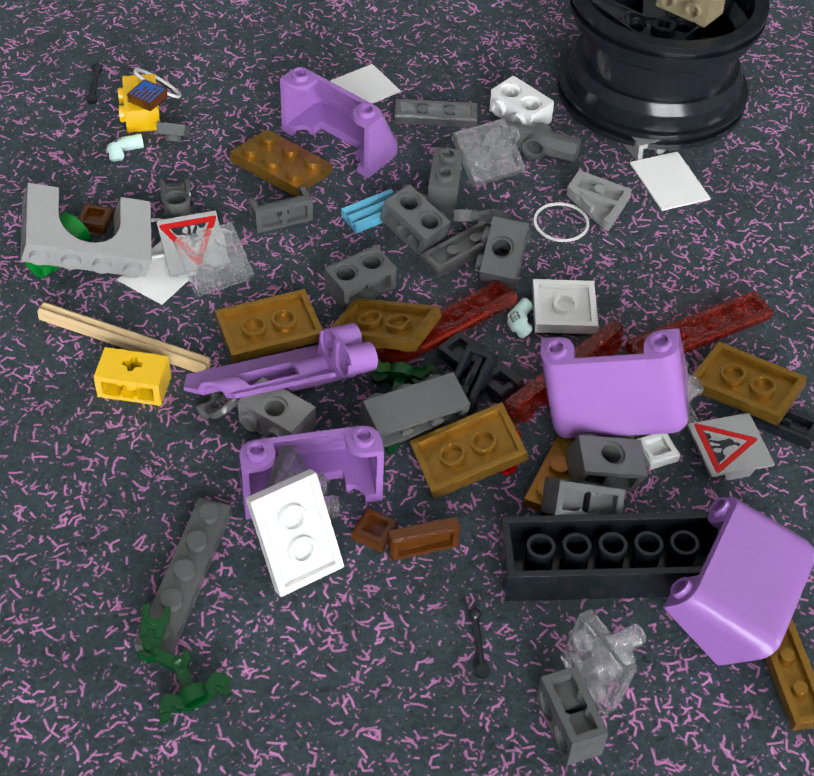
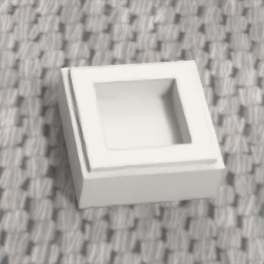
[636,434,680,470]

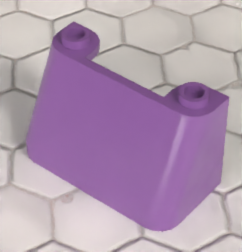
[280,67,398,178]
[540,328,689,439]
[239,426,384,519]
[663,497,814,666]

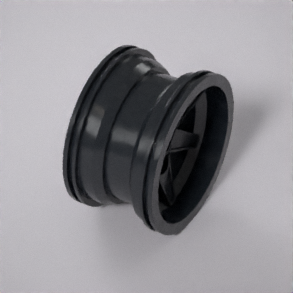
[557,0,770,150]

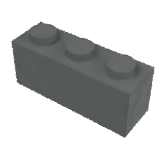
[358,372,471,448]

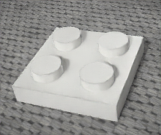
[532,279,598,334]

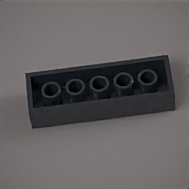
[498,512,718,601]

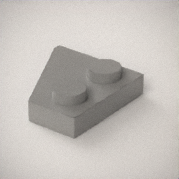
[566,170,632,231]

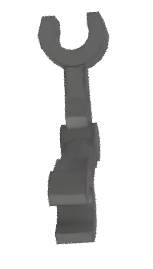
[453,209,532,245]

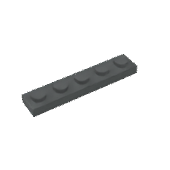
[134,498,233,654]

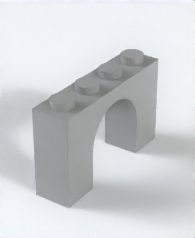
[20,183,152,278]

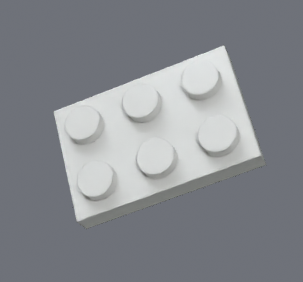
[245,469,344,597]

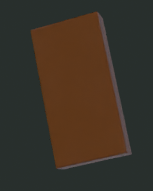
[388,516,460,561]

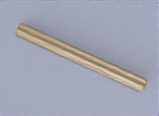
[37,302,211,372]

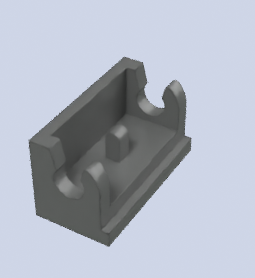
[247,186,313,233]

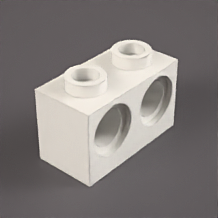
[489,76,554,126]

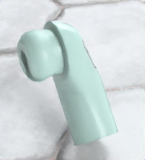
[106,134,144,162]
[506,298,533,338]

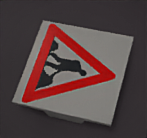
[156,210,230,277]
[687,413,775,480]

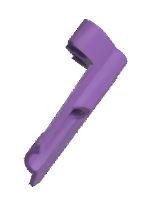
[184,323,378,399]

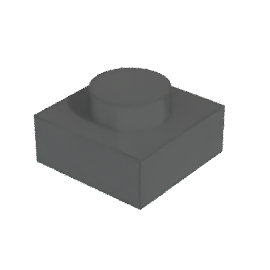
[156,122,191,143]

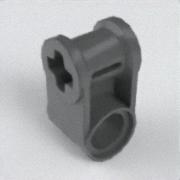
[160,179,192,219]

